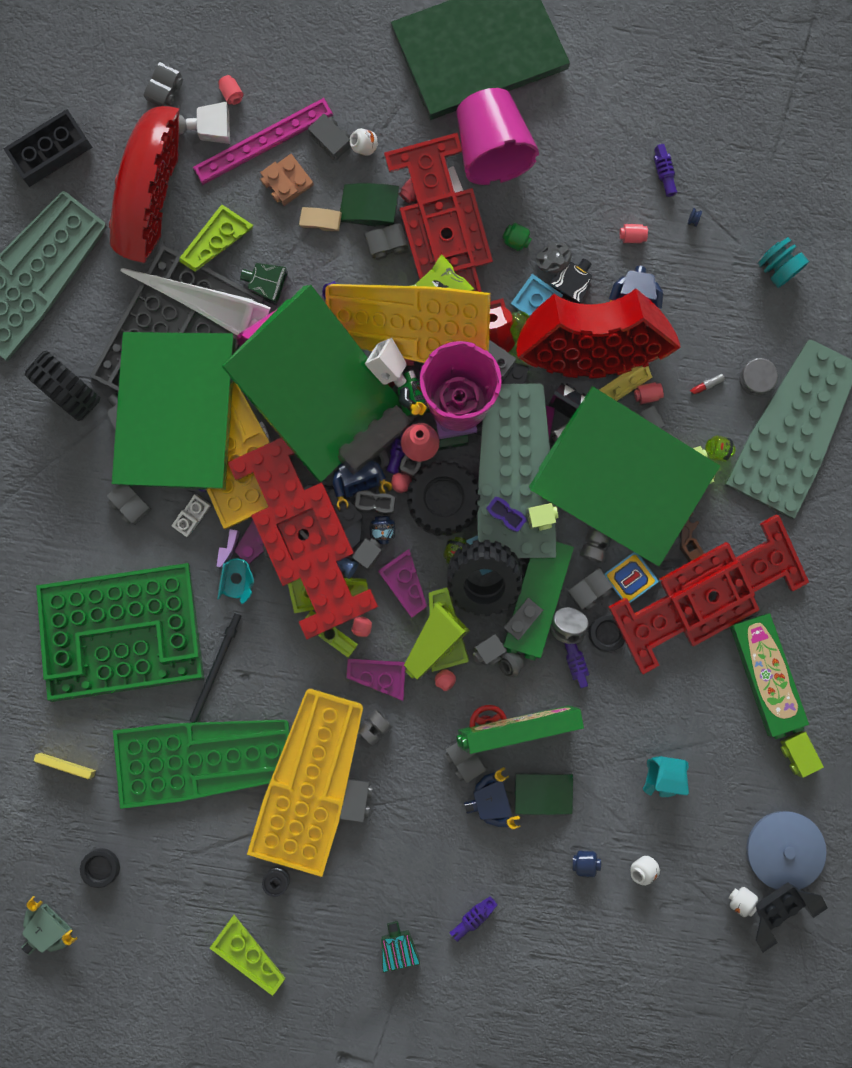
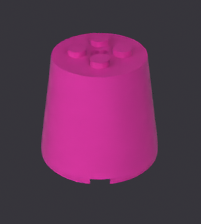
[457,88,539,185]
[420,341,502,431]

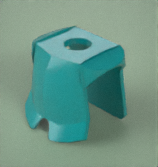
[217,558,254,604]
[643,756,689,797]

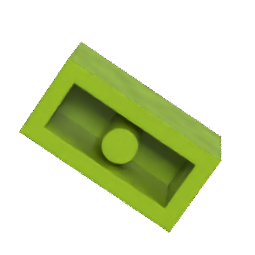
[780,731,824,778]

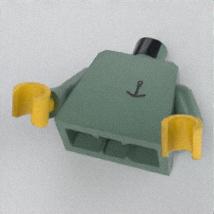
[22,896,78,955]

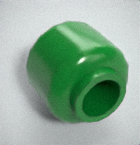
[502,223,532,251]

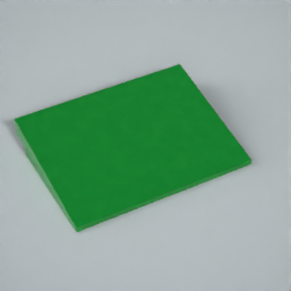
[222,285,401,482]
[112,332,236,490]
[529,386,720,566]
[36,563,204,702]

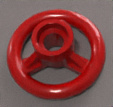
[470,705,507,727]

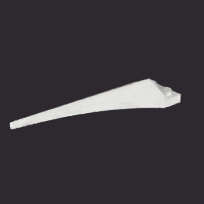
[121,268,271,335]

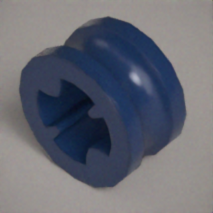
[687,208,702,227]

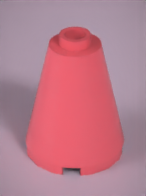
[401,423,439,462]

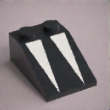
[549,383,587,419]

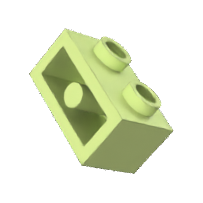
[526,503,558,531]

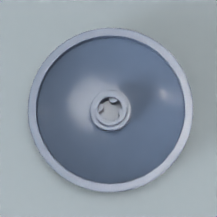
[746,811,826,890]

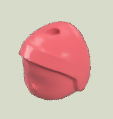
[391,473,412,493]
[351,617,372,637]
[434,669,456,691]

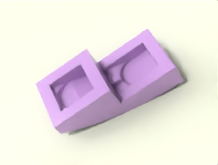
[216,529,240,568]

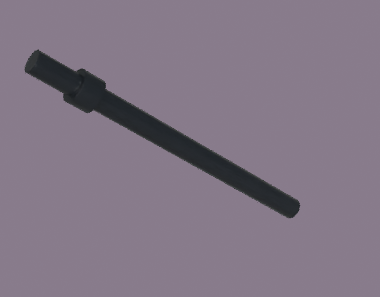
[189,613,242,723]

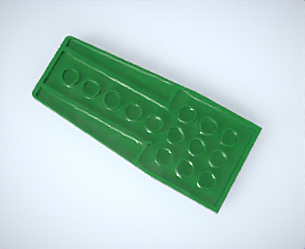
[113,720,290,809]

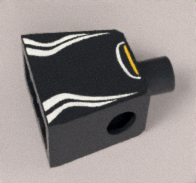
[550,258,593,304]

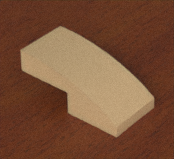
[299,207,342,231]

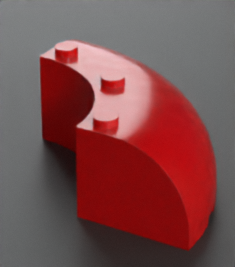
[109,106,180,263]
[517,289,681,378]

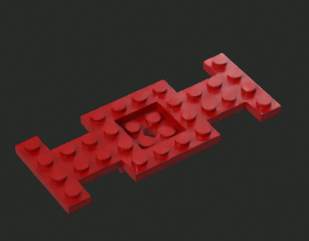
[384,133,506,309]
[227,438,379,640]
[608,515,809,674]

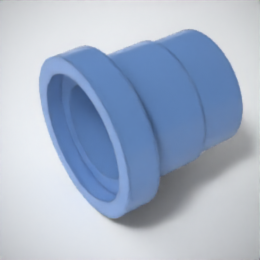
[337,558,359,578]

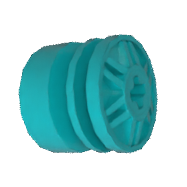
[757,237,810,288]

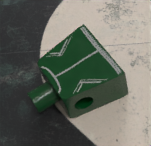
[240,263,288,306]

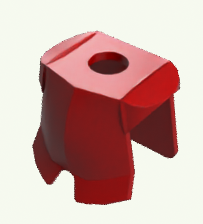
[489,306,515,352]

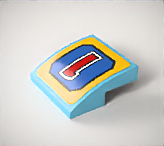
[604,552,659,603]

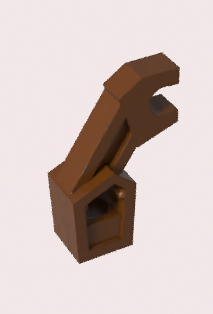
[680,512,704,562]

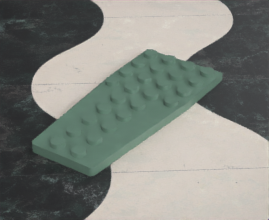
[0,191,107,362]
[725,340,852,519]
[477,383,556,558]

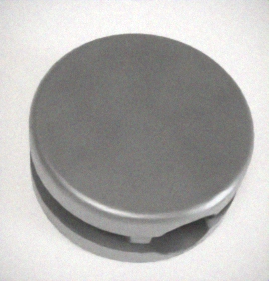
[740,358,778,396]
[550,607,589,644]

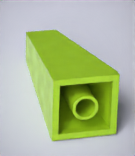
[404,603,470,679]

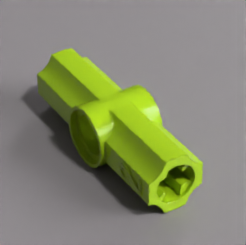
[305,610,358,658]

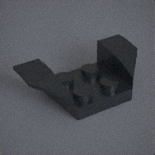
[304,484,363,548]
[755,882,828,953]

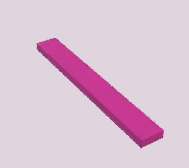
[193,98,333,185]

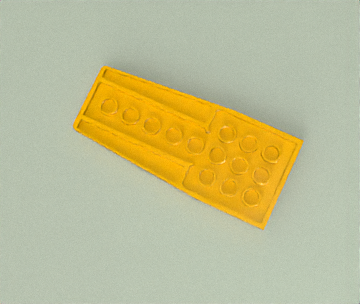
[325,284,491,363]
[206,381,270,529]
[247,689,363,877]

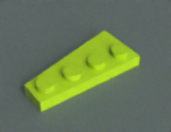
[179,205,253,272]
[288,578,368,614]
[429,587,469,672]
[210,915,285,996]

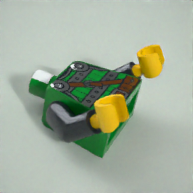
[398,370,431,417]

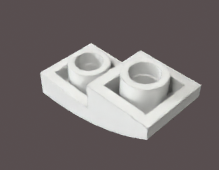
[172,494,211,537]

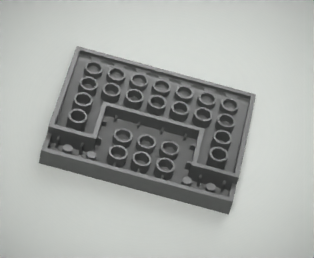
[90,245,263,392]

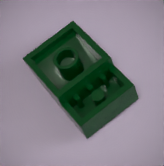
[340,183,399,227]
[514,773,573,815]

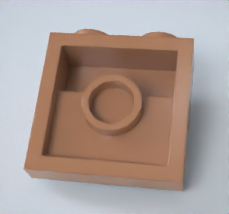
[260,154,314,206]

